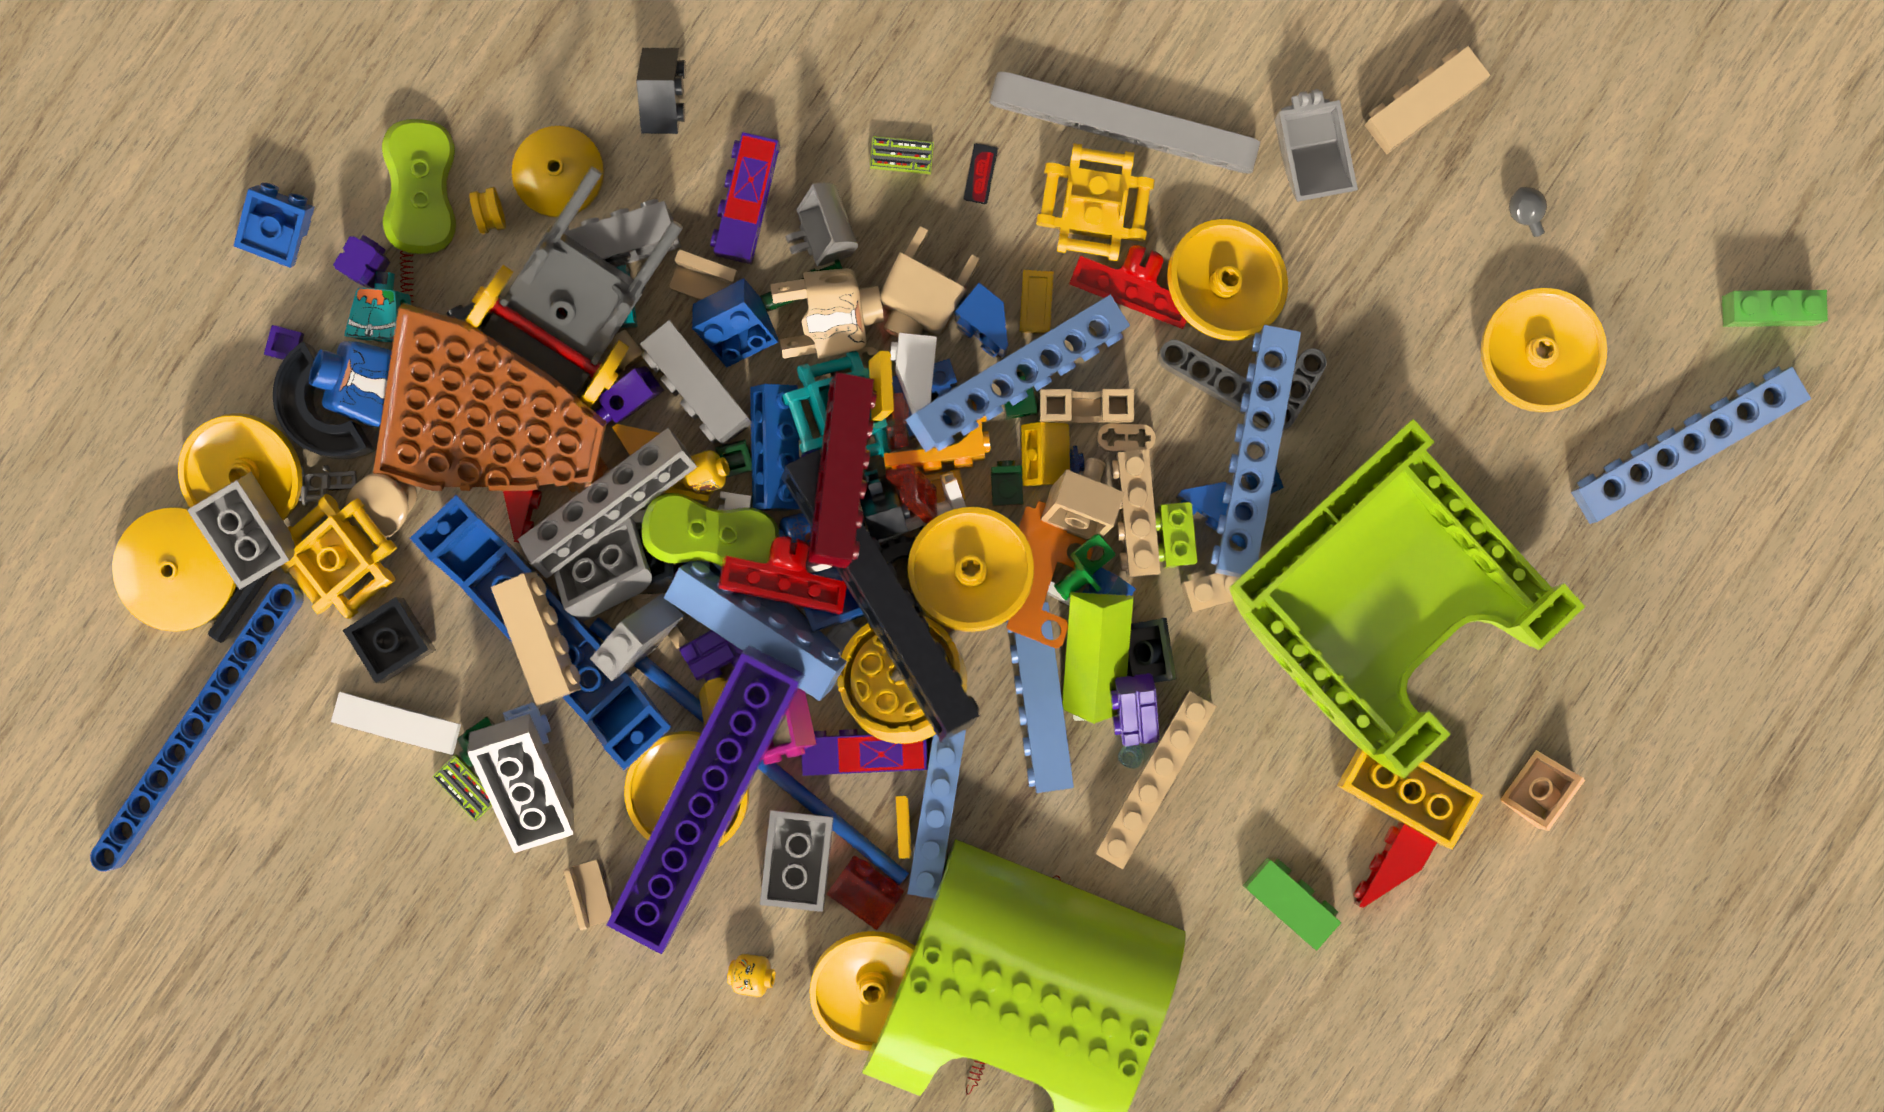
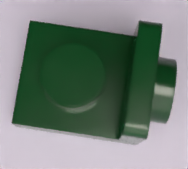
[991,460,1024,506]

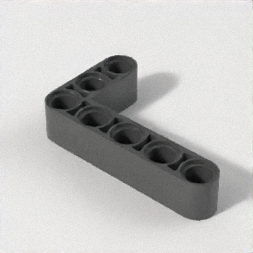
[1158,339,1327,432]

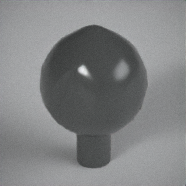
[1509,187,1547,237]

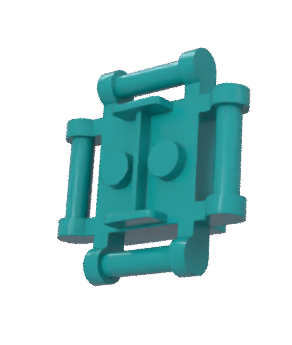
[782,351,906,457]

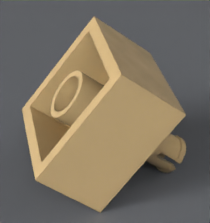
[1041,458,1125,540]

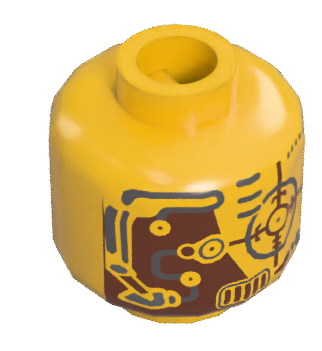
[682,450,730,494]

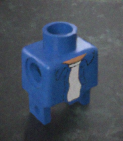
[309,341,392,427]

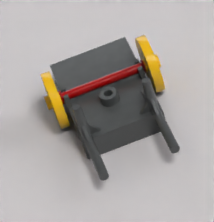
[465,167,683,408]

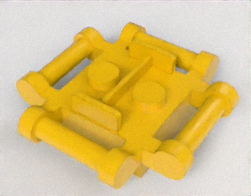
[1036,143,1155,261]
[280,494,397,619]

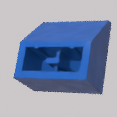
[692,278,778,367]
[955,283,1008,359]

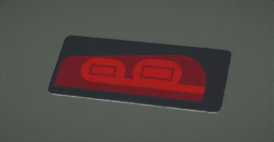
[964,143,998,204]

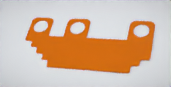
[1006,501,1093,648]

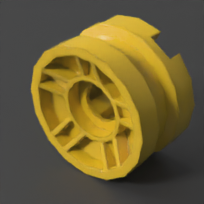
[469,186,506,234]

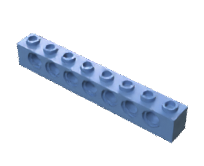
[906,294,1130,452]
[1211,325,1301,578]
[1571,366,1811,524]

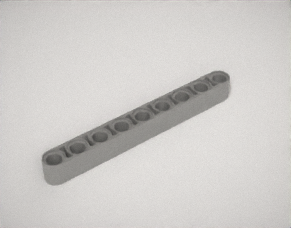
[989,72,1260,174]

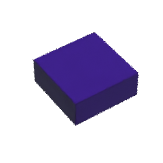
[264,325,304,360]

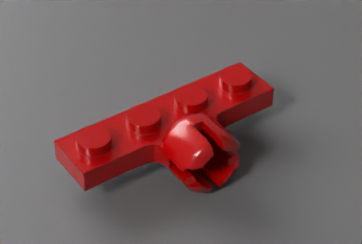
[1069,245,1187,329]
[718,536,847,614]

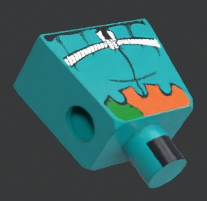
[344,271,411,343]

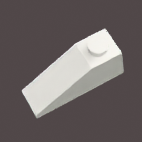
[890,333,937,414]

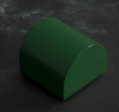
[715,439,752,478]

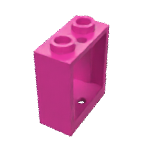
[762,688,817,765]

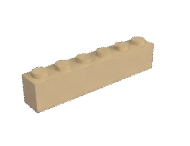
[1093,691,1217,870]

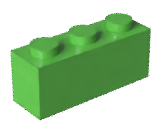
[1722,290,1828,327]
[1242,858,1341,951]

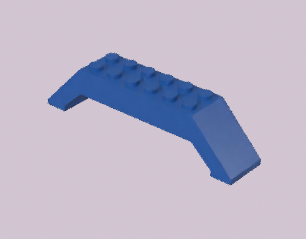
[410,495,672,771]

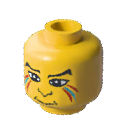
[727,954,776,997]

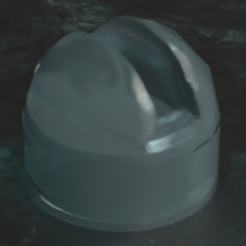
[1118,745,1145,769]

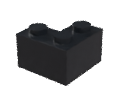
[636,48,686,134]

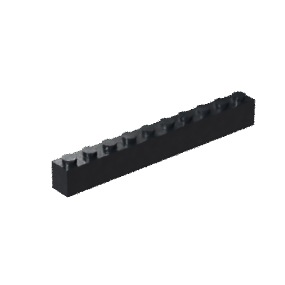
[781,450,980,742]

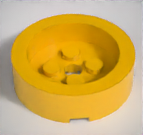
[837,616,967,744]

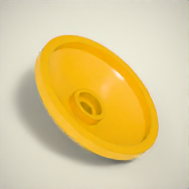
[512,126,604,218]

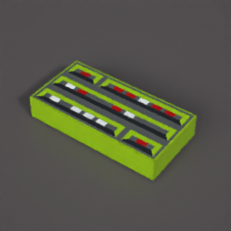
[870,136,934,175]
[432,755,492,821]

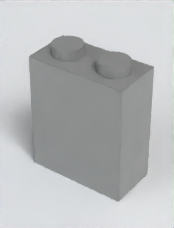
[590,593,684,681]

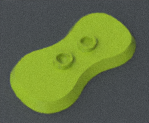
[382,119,456,254]
[642,493,780,567]

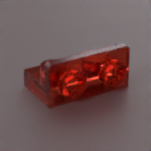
[886,464,937,524]
[827,856,904,930]

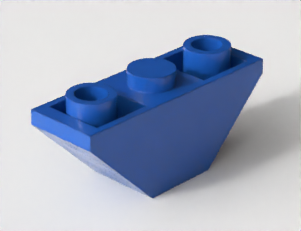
[1176,482,1252,549]

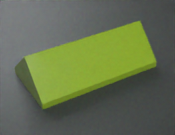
[1062,592,1133,724]

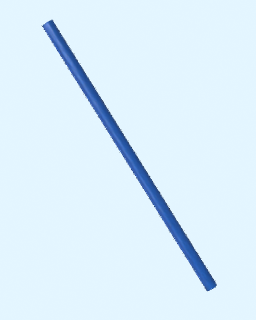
[589,617,909,885]

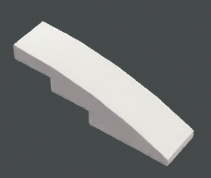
[331,692,461,755]

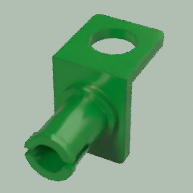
[1053,533,1116,601]

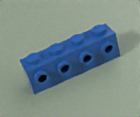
[750,384,801,511]

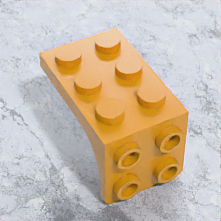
[884,400,990,476]

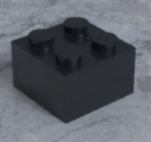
[343,597,436,683]

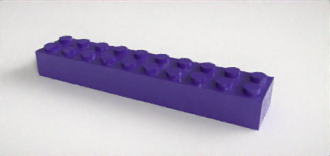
[606,645,805,955]

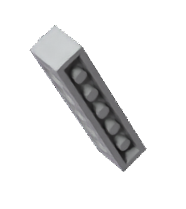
[518,428,697,579]

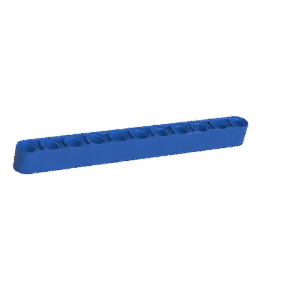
[90,584,304,871]

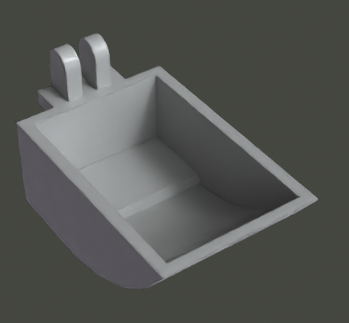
[1274,89,1358,202]
[785,183,858,267]

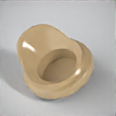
[345,474,417,540]

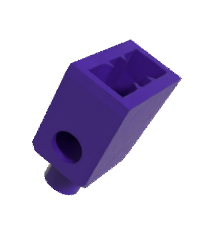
[594,366,665,424]

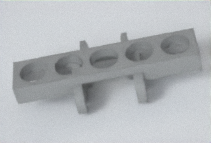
[299,465,357,506]

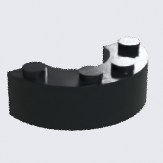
[273,341,375,460]

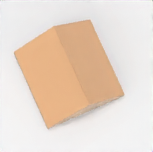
[1500,750,1585,831]

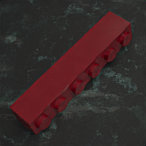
[808,372,877,568]

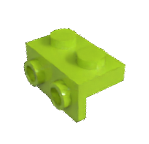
[1155,502,1197,568]

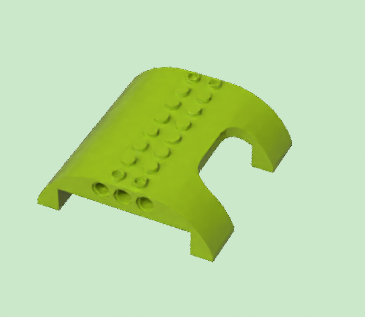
[1229,419,1586,778]
[862,839,1186,1112]

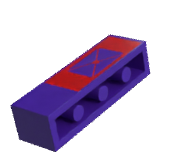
[710,132,780,265]
[802,729,928,776]

